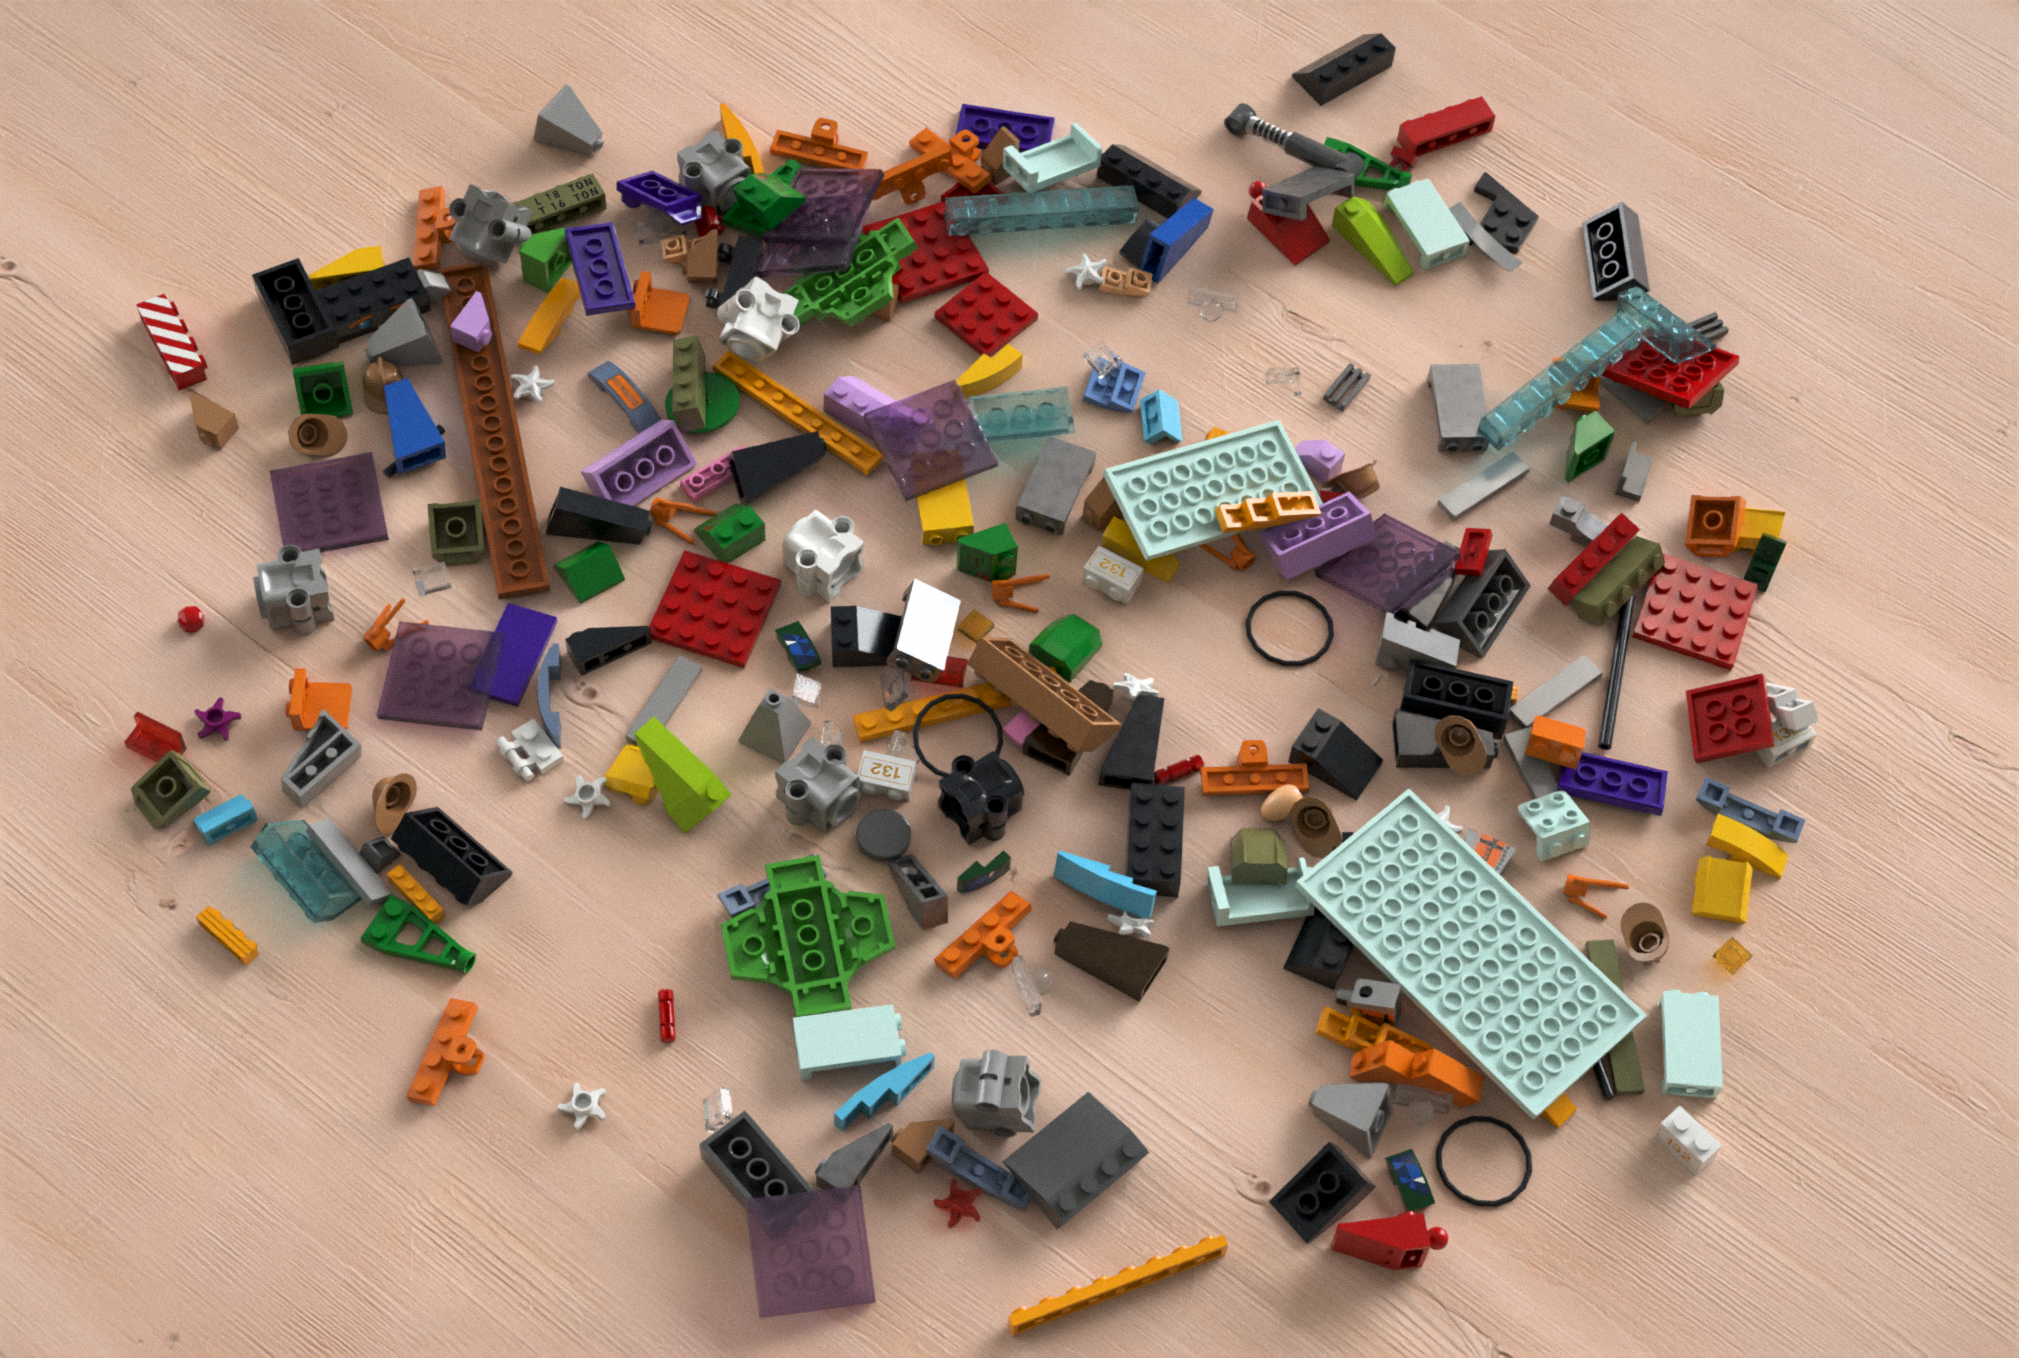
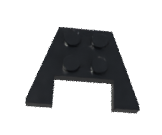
[1464,172,1539,254]

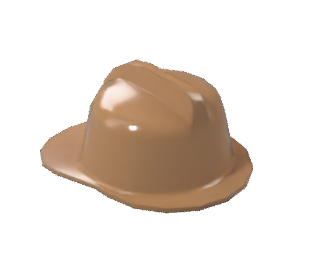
[362,357,403,414]
[288,414,348,456]
[1322,461,1380,499]
[1434,716,1487,776]
[372,773,417,834]
[1290,797,1342,859]
[1620,902,1669,964]

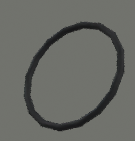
[1246,591,1334,666]
[913,694,1003,777]
[1436,1116,1532,1207]

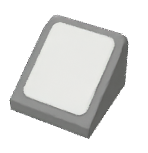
[417,269,451,300]

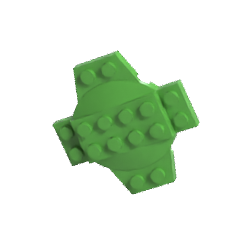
[782,218,918,327]
[721,855,895,1017]

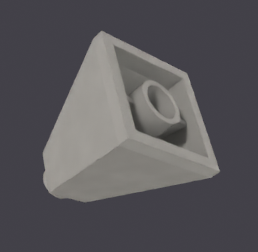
[533,84,604,156]
[365,298,443,366]
[739,689,811,763]
[1308,1083,1392,1159]

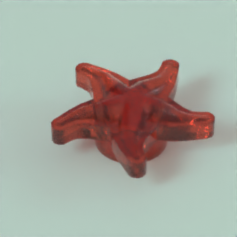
[933,1179,982,1228]

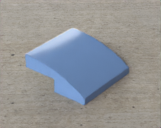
[1082,357,1146,413]

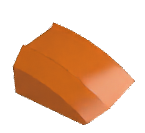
[1685,495,1746,557]

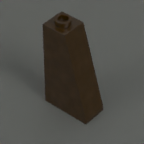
[1023,679,1114,776]
[1053,921,1170,1002]

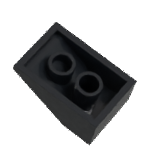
[831,606,902,667]
[1288,708,1383,801]
[1269,1141,1376,1244]

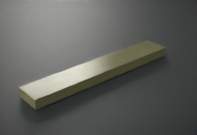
[1585,939,1645,1096]

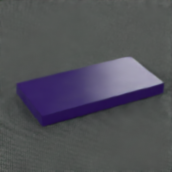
[955,104,1055,153]
[564,222,636,316]
[468,603,558,707]
[1556,752,1668,816]

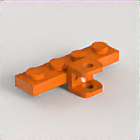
[770,117,868,176]
[909,128,992,194]
[859,144,954,205]
[413,186,457,272]
[1200,740,1309,796]
[934,890,1032,979]
[406,998,485,1106]

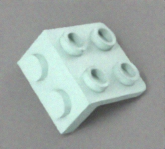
[1518,790,1590,862]

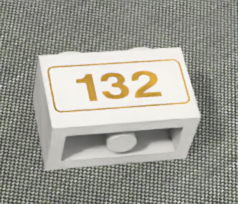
[1082,546,1144,604]
[1755,719,1817,768]
[857,750,917,801]
[1654,1106,1722,1176]

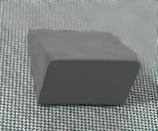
[359,836,401,874]

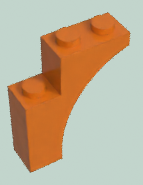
[1349,1040,1484,1108]

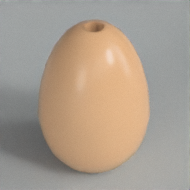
[1261,785,1303,822]

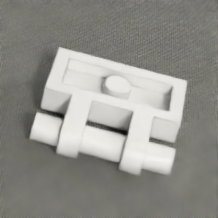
[496,718,564,782]

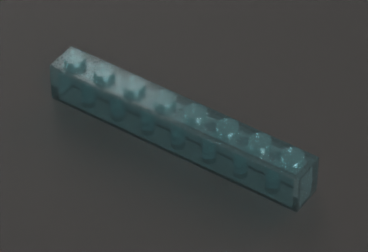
[943,185,1139,236]
[1477,309,1643,451]

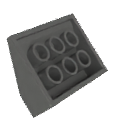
[1003,1092,1150,1229]

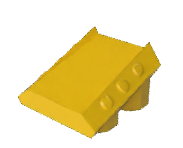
[1733,507,1786,555]
[603,744,659,805]
[1692,855,1753,924]

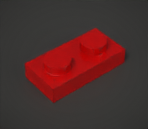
[1454,528,1493,576]

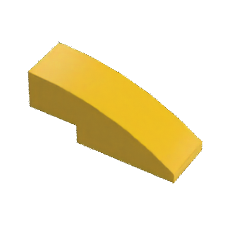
[952,344,1023,401]
[1101,516,1181,583]
[1706,814,1789,879]

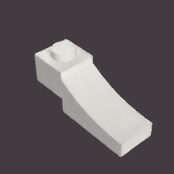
[1766,683,1818,732]

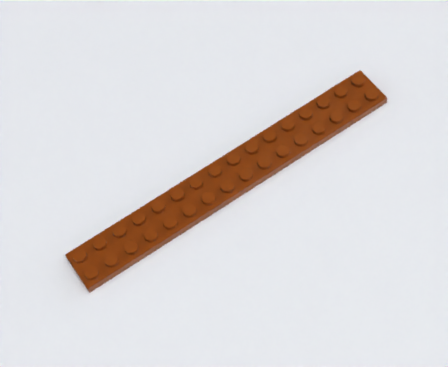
[437,262,550,599]

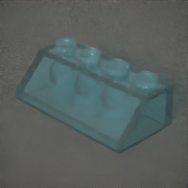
[1616,286,1716,364]
[967,386,1075,444]
[250,819,363,923]

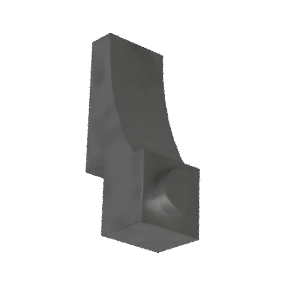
[1549,495,1608,547]

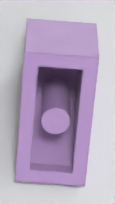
[450,291,492,353]
[1294,440,1345,484]

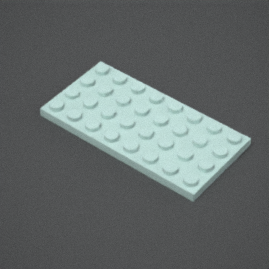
[1103,420,1323,561]

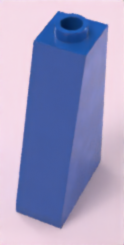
[1139,198,1214,283]
[384,378,446,475]

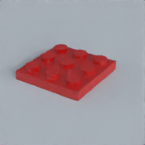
[934,272,1038,358]
[1686,673,1775,764]

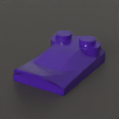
[616,171,702,225]

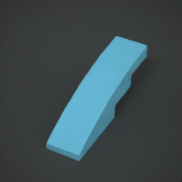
[1054,850,1157,919]
[834,1052,935,1132]

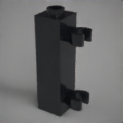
[705,236,763,308]

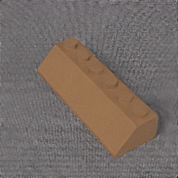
[967,637,1122,753]

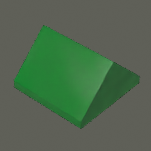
[553,541,625,604]

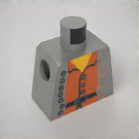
[1464,828,1516,876]
[1336,979,1402,1028]

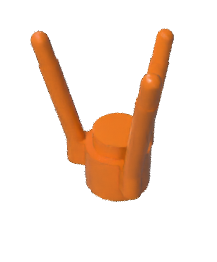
[650,497,717,544]
[1199,533,1257,571]
[992,574,1051,613]
[363,598,429,652]
[1563,873,1629,919]

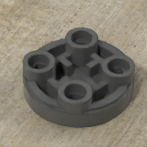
[857,809,911,862]

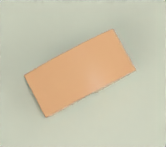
[661,234,706,263]
[1098,266,1153,296]

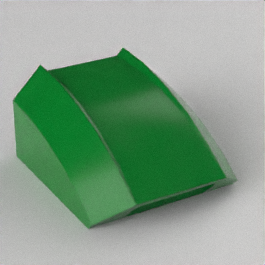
[1029,614,1103,683]

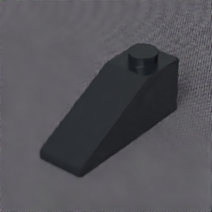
[565,626,652,676]

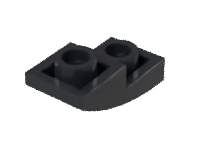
[1119,217,1160,268]

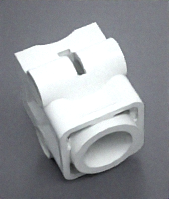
[717,277,800,363]
[782,510,864,603]

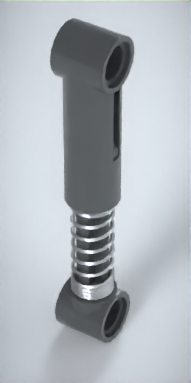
[1224,103,1365,181]

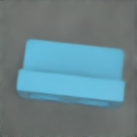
[1140,389,1182,444]
[194,794,258,846]

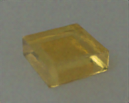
[957,609,994,644]
[1712,937,1753,975]

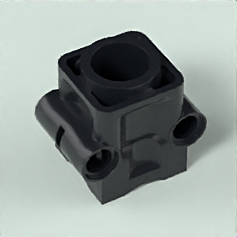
[938,751,1024,845]

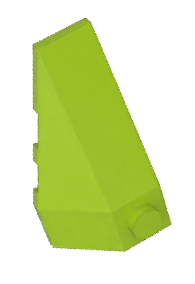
[1331,196,1414,286]
[633,716,732,833]

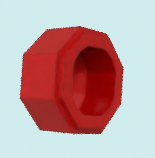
[177,606,205,632]

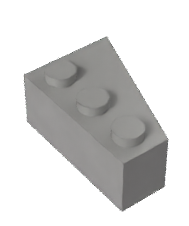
[1375,612,1460,671]
[281,709,361,809]

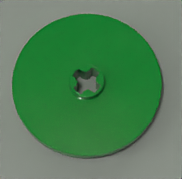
[665,372,740,434]

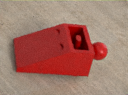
[1246,179,1330,266]
[1331,1211,1449,1270]

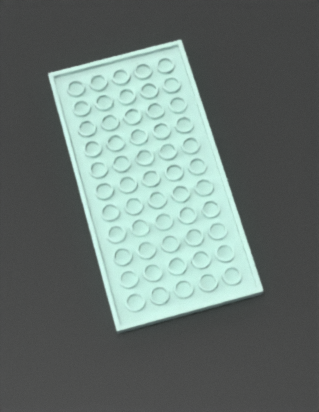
[1295,789,1647,1120]

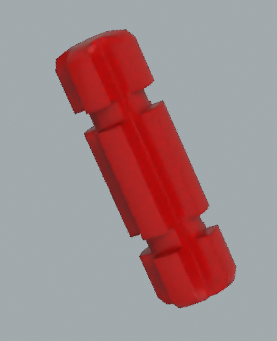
[1154,755,1204,785]
[658,989,676,1043]

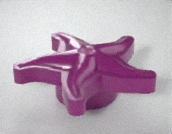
[194,697,242,741]

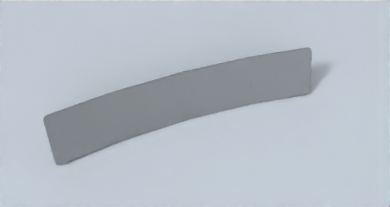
[1449,202,1523,272]

